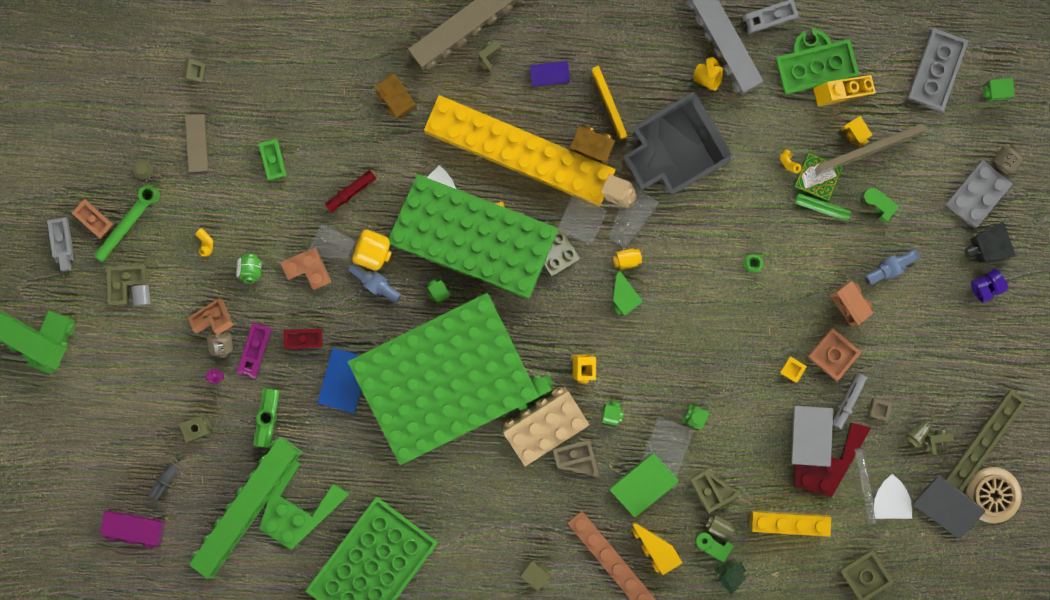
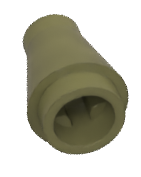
[904,421,932,450]

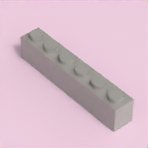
[686,0,764,95]

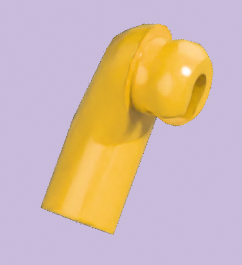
[780,149,801,173]

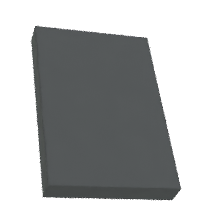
[913,474,985,539]

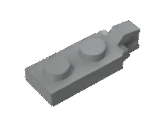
[47,217,74,272]

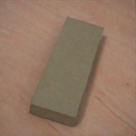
[185,114,209,173]

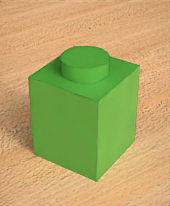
[983,78,1015,102]

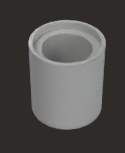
[131,285,151,306]

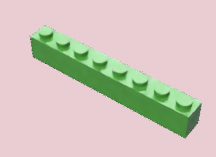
[189,438,302,579]

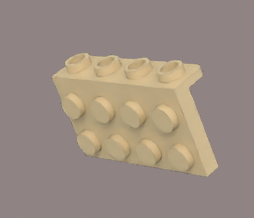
[501,387,589,466]

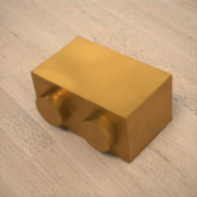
[375,73,417,120]

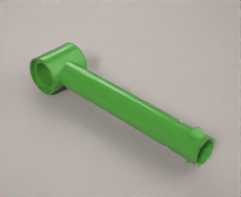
[94,186,160,262]

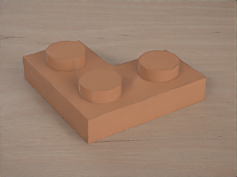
[280,247,332,290]
[188,298,233,335]

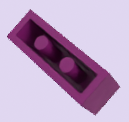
[100,510,166,548]

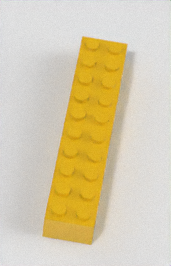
[424,95,616,207]

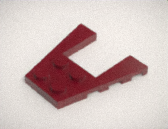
[794,422,871,497]

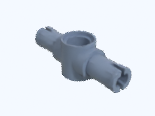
[864,249,920,285]
[349,263,402,304]

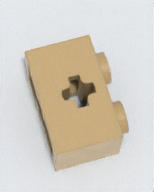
[601,174,637,209]

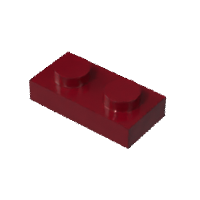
[283,328,323,349]

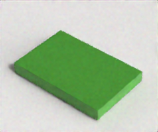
[609,452,679,517]

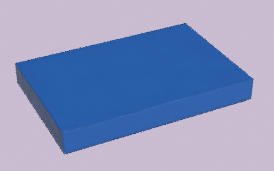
[318,348,361,413]

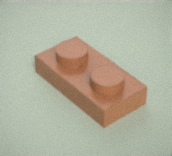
[72,199,114,239]

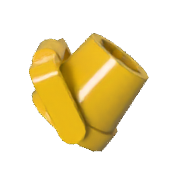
[693,57,723,91]

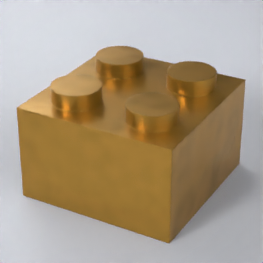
[570,125,615,165]

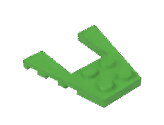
[259,460,350,550]

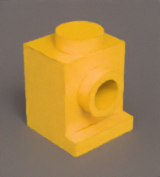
[841,116,872,148]
[571,354,596,383]

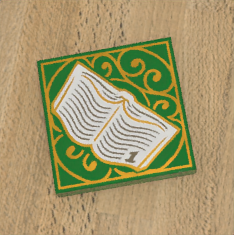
[793,152,843,202]

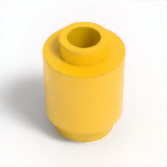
[613,248,642,270]

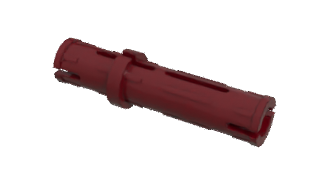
[324,169,377,213]

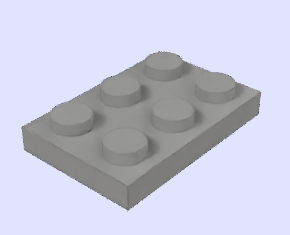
[945,160,1012,229]

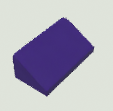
[530,61,570,87]

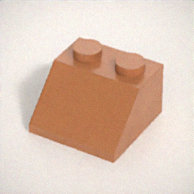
[829,281,873,326]

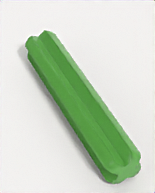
[795,194,851,221]

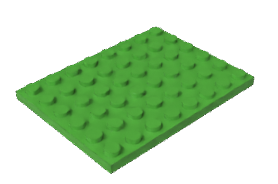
[348,292,539,465]

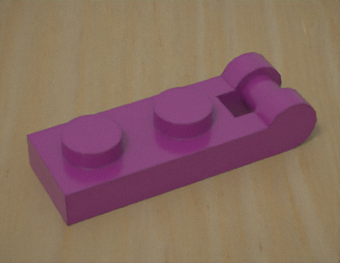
[237,323,272,379]

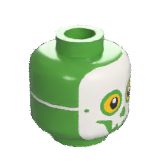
[236,254,262,284]

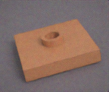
[807,328,862,382]

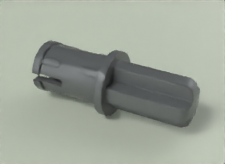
[148,463,179,500]

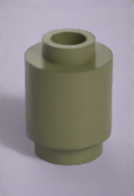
[704,515,735,541]

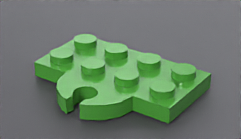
[775,29,860,95]

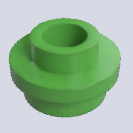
[744,254,763,273]

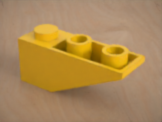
[813,75,876,106]
[631,522,682,575]

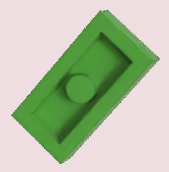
[258,139,287,181]

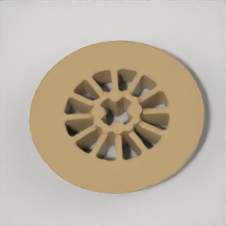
[966,467,1022,523]

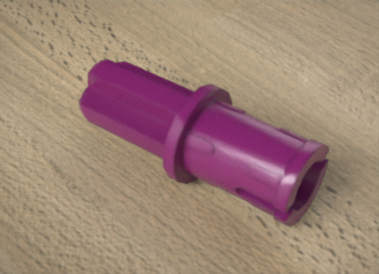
[205,369,224,384]

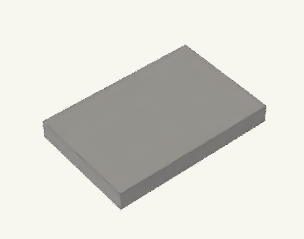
[791,406,833,467]

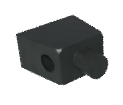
[965,222,1016,263]

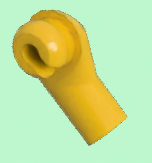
[195,228,214,257]

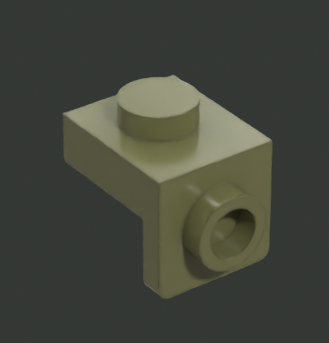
[478,40,501,72]
[924,429,954,455]

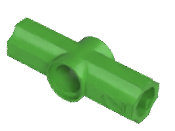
[253,388,280,448]

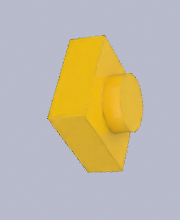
[779,356,807,383]

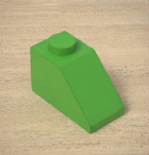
[612,271,643,316]

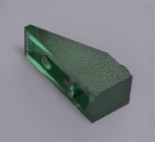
[714,559,746,595]

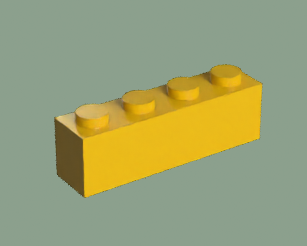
[749,510,831,537]

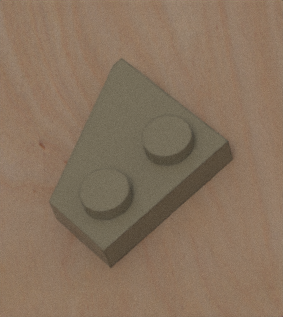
[553,439,599,477]

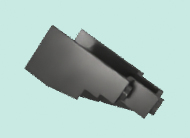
[623,92,735,194]

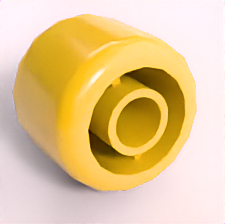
[352,229,391,271]

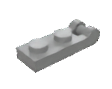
[742,0,799,35]

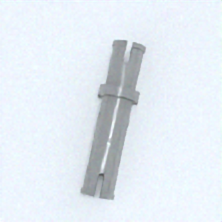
[833,373,868,430]

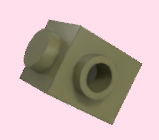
[179,415,212,442]
[520,559,551,591]

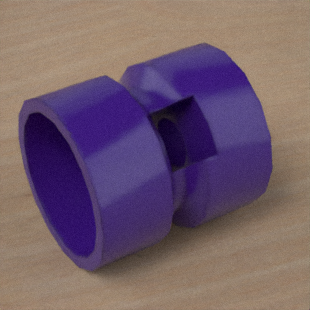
[971,269,1008,303]

